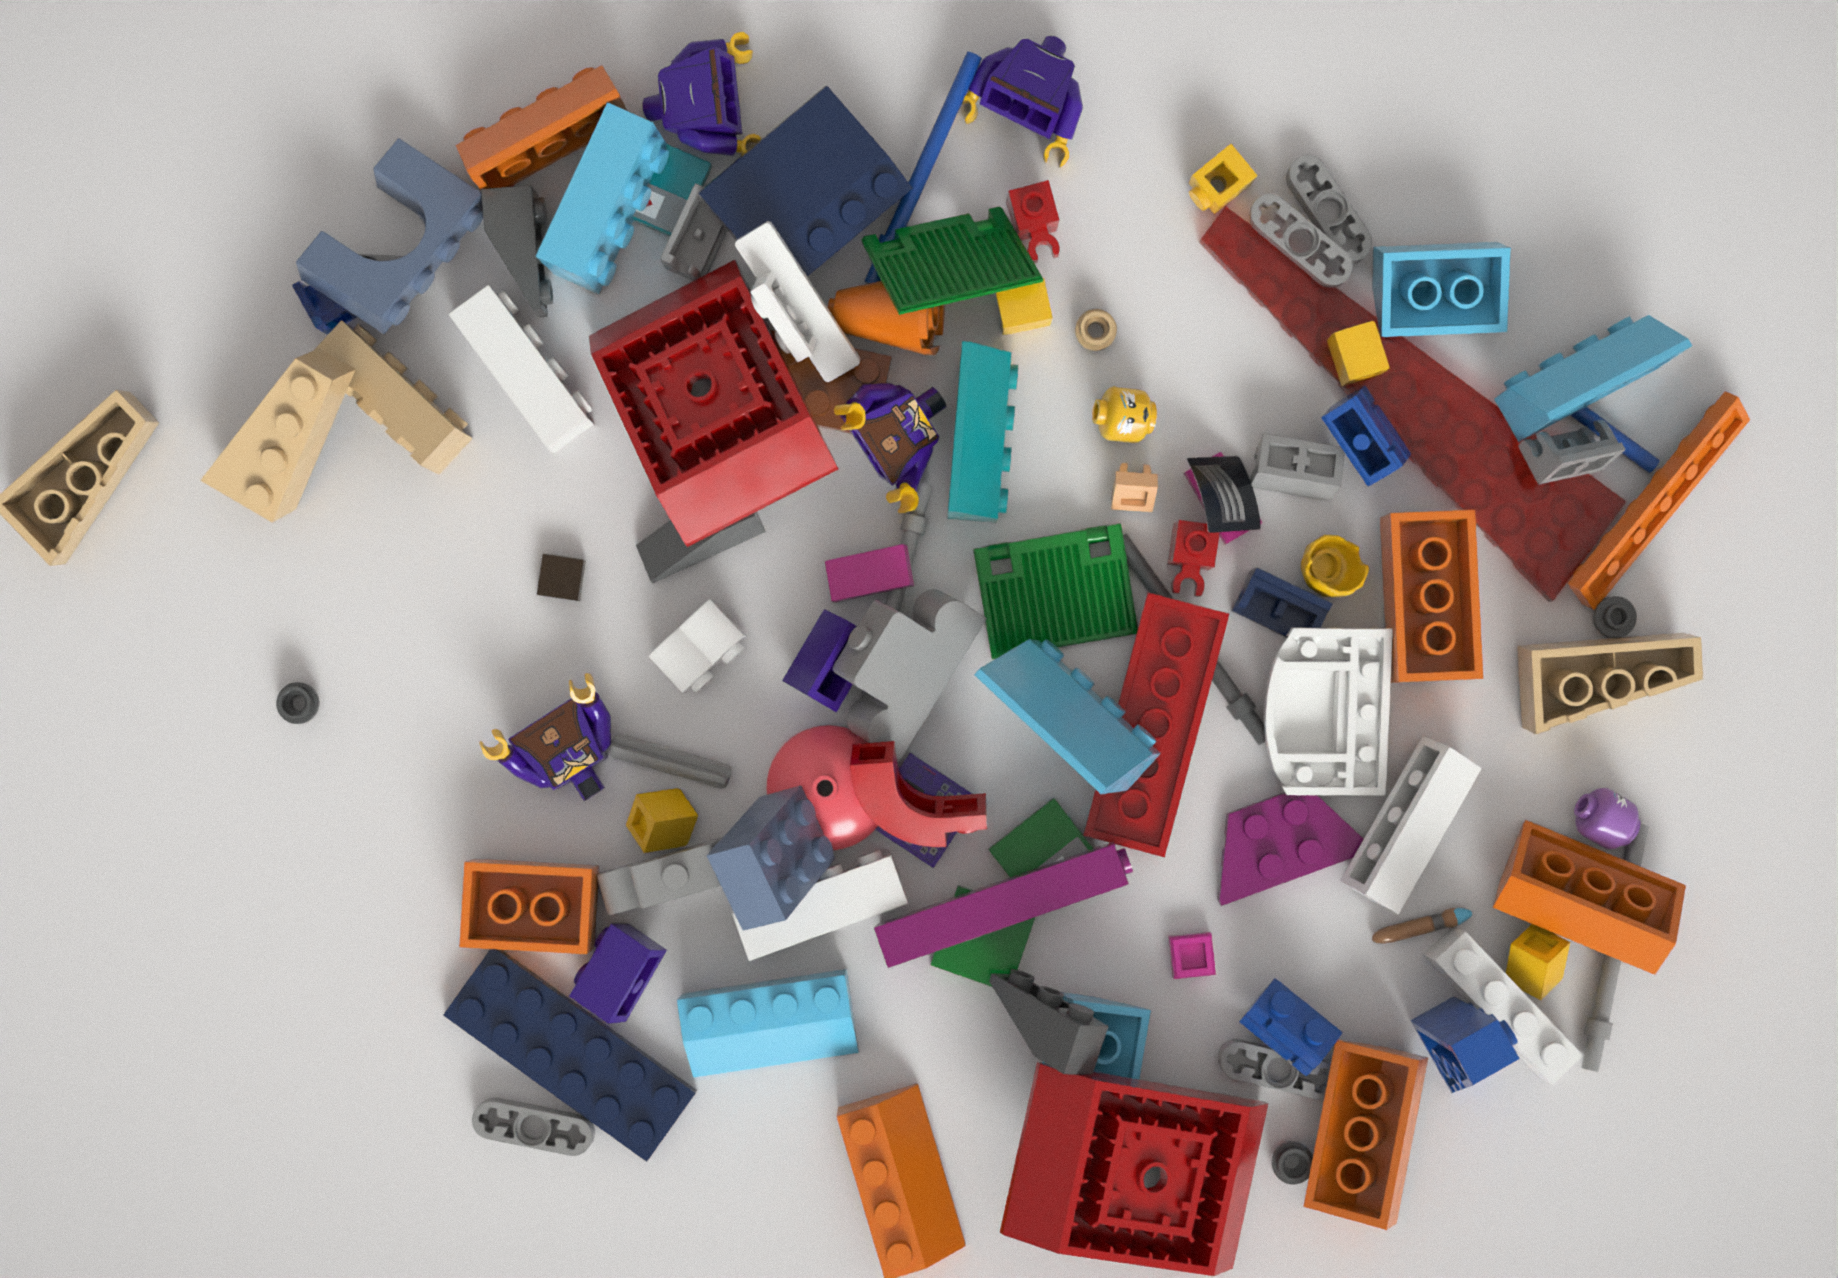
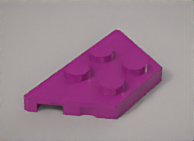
[1217,792,1364,906]

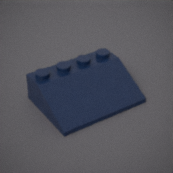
[698,86,913,277]

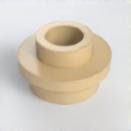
[1075,309,1117,351]

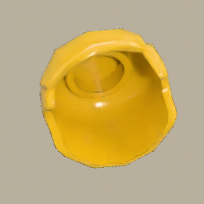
[1301,535,1369,597]

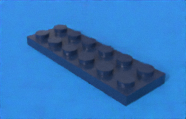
[443,949,697,1162]

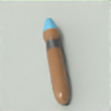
[1372,908,1472,944]

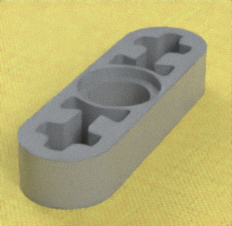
[1286,155,1372,264]
[1249,194,1353,288]
[1218,1039,1331,1100]
[472,1098,595,1156]

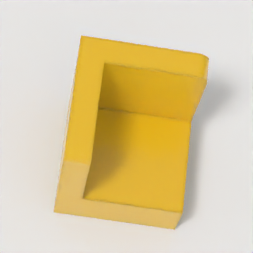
[996,278,1053,335]
[1327,321,1390,387]
[626,788,698,853]
[1506,924,1570,1000]

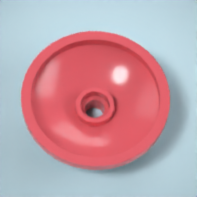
[766,725,878,850]

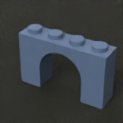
[296,138,483,335]

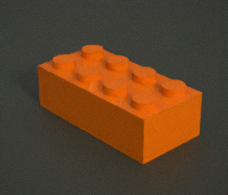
[1380,510,1484,683]

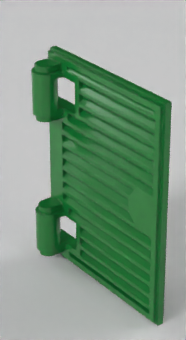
[861,206,1043,315]
[973,523,1138,659]

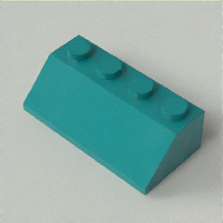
[947,341,1018,523]

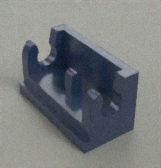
[1231,567,1333,638]

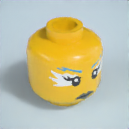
[1092,386,1157,443]

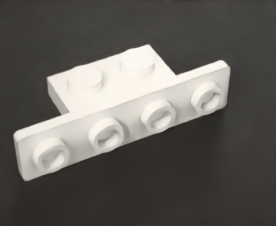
[735,221,861,382]

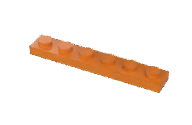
[1567,391,1750,610]

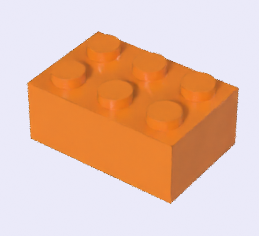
[459,859,599,954]

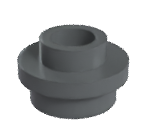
[1593,596,1637,638]
[276,682,320,724]
[1271,1141,1313,1185]

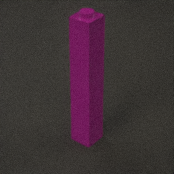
[874,841,1133,968]

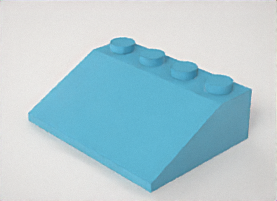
[974,639,1161,794]

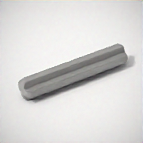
[610,734,732,788]

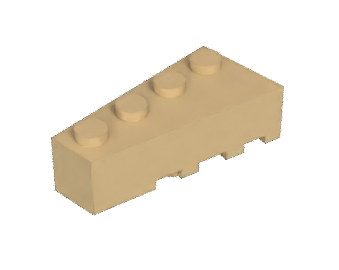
[314,320,473,475]
[200,348,356,523]
[0,390,159,566]
[1518,633,1703,734]

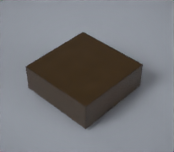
[536,554,586,601]

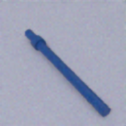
[864,51,982,284]

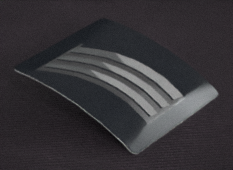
[1187,456,1261,533]

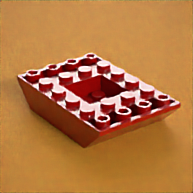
[589,260,839,547]
[1000,1062,1269,1276]

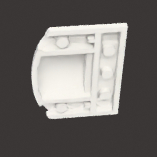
[1264,627,1393,796]

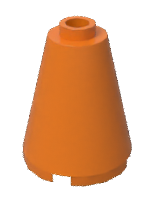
[828,281,945,356]

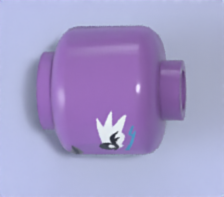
[1574,788,1641,849]

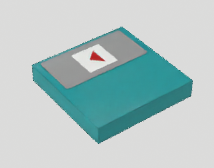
[632,144,712,236]

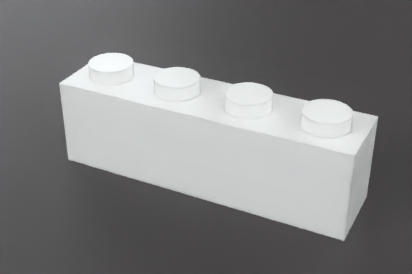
[448,285,594,453]
[1340,736,1482,914]
[732,849,908,961]
[1424,927,1583,1085]

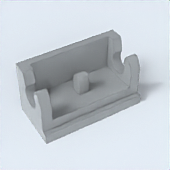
[660,183,728,281]
[1518,420,1626,485]
[1250,433,1345,501]

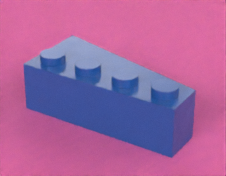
[1410,996,1520,1094]

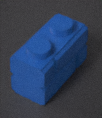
[1321,385,1411,487]
[1239,978,1343,1076]

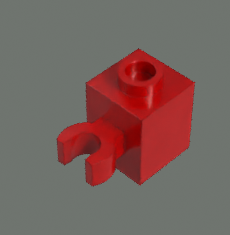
[1006,180,1060,264]
[1167,520,1220,597]

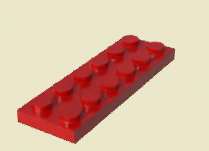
[1083,593,1230,858]

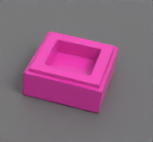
[1168,932,1216,979]

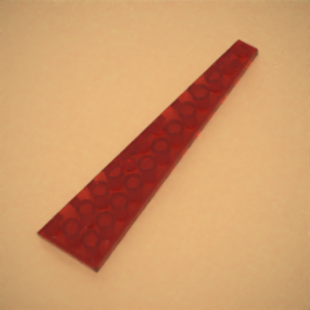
[1199,206,1626,602]

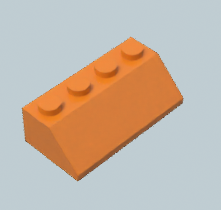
[456,65,627,190]
[1493,820,1686,975]
[1303,1040,1428,1230]
[836,1083,966,1278]

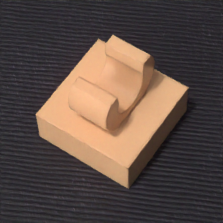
[1111,463,1158,512]

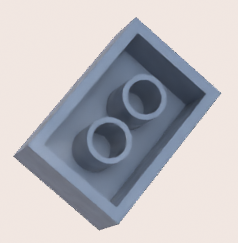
[706,786,835,931]

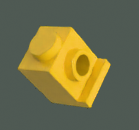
[1188,144,1258,215]

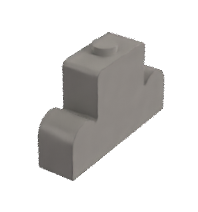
[833,589,987,762]
[596,837,723,916]

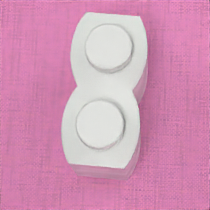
[649,599,747,693]

